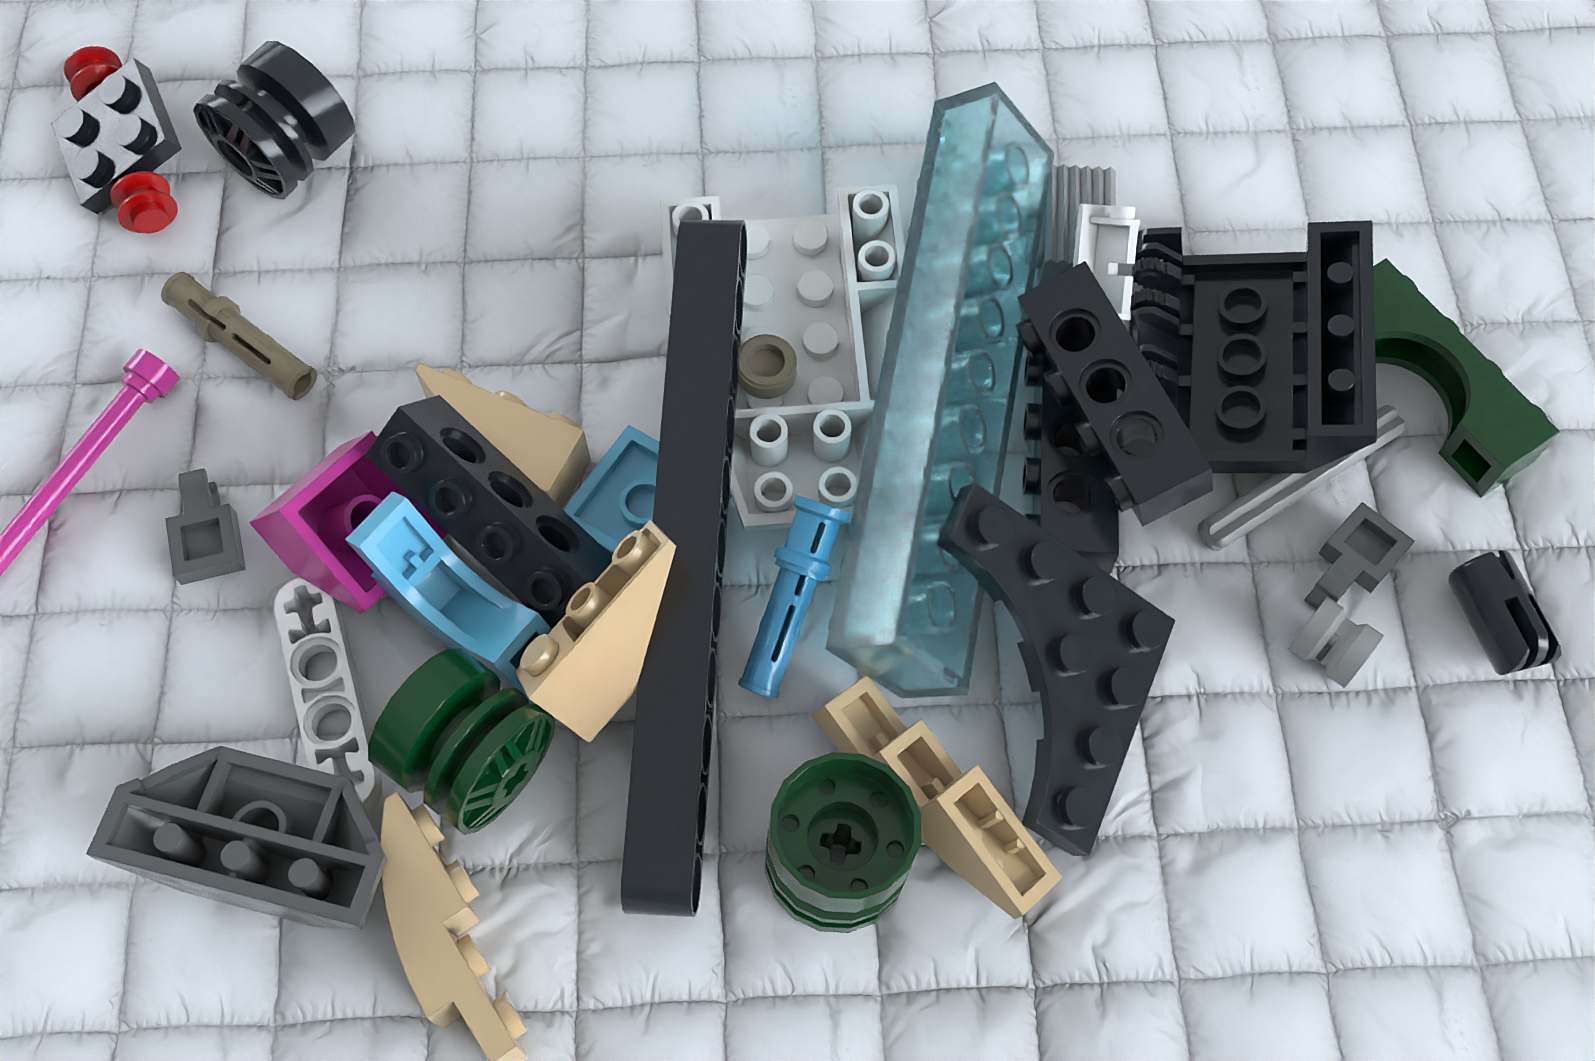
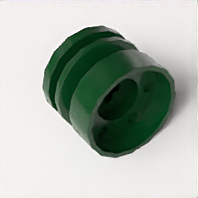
[368,648,556,835]
[765,752,921,933]

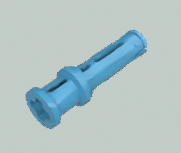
[738,494,851,699]

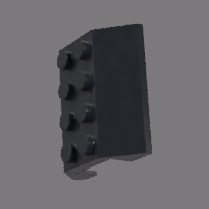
[1124,220,1377,474]

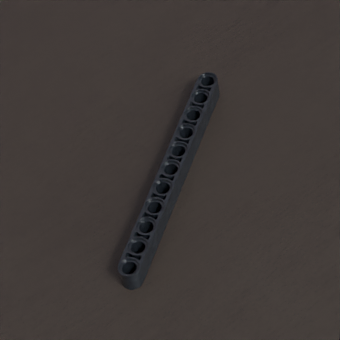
[621,219,747,917]

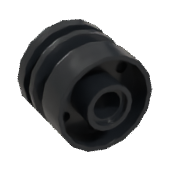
[193,41,355,200]

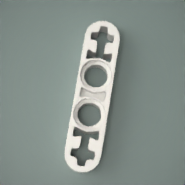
[274,577,382,814]

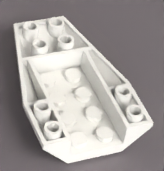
[660,183,910,531]

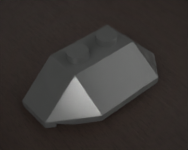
[86,746,388,929]

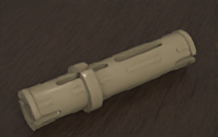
[161,272,317,400]

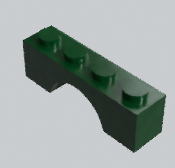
[1373,258,1560,498]

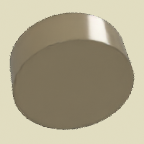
[738,334,797,399]

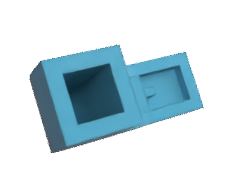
[345,491,552,702]

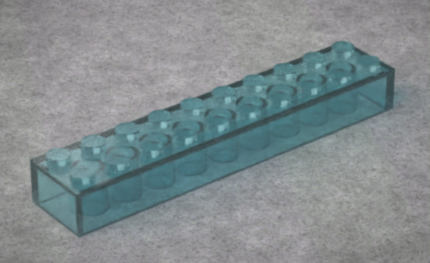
[825,82,1054,699]

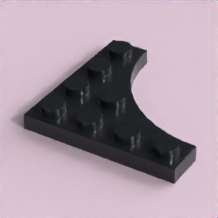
[936,482,1176,856]

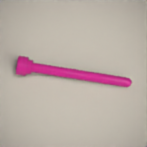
[0,349,180,576]

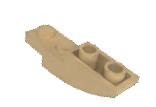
[381,792,528,1061]

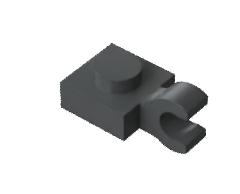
[165,468,246,585]
[1304,502,1415,610]

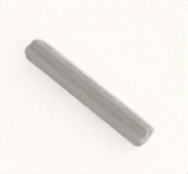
[1198,405,1406,551]

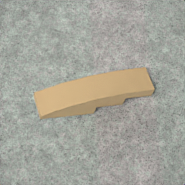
[812,675,1062,919]

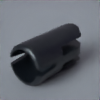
[1448,550,1562,675]

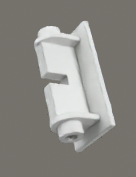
[1073,204,1140,323]

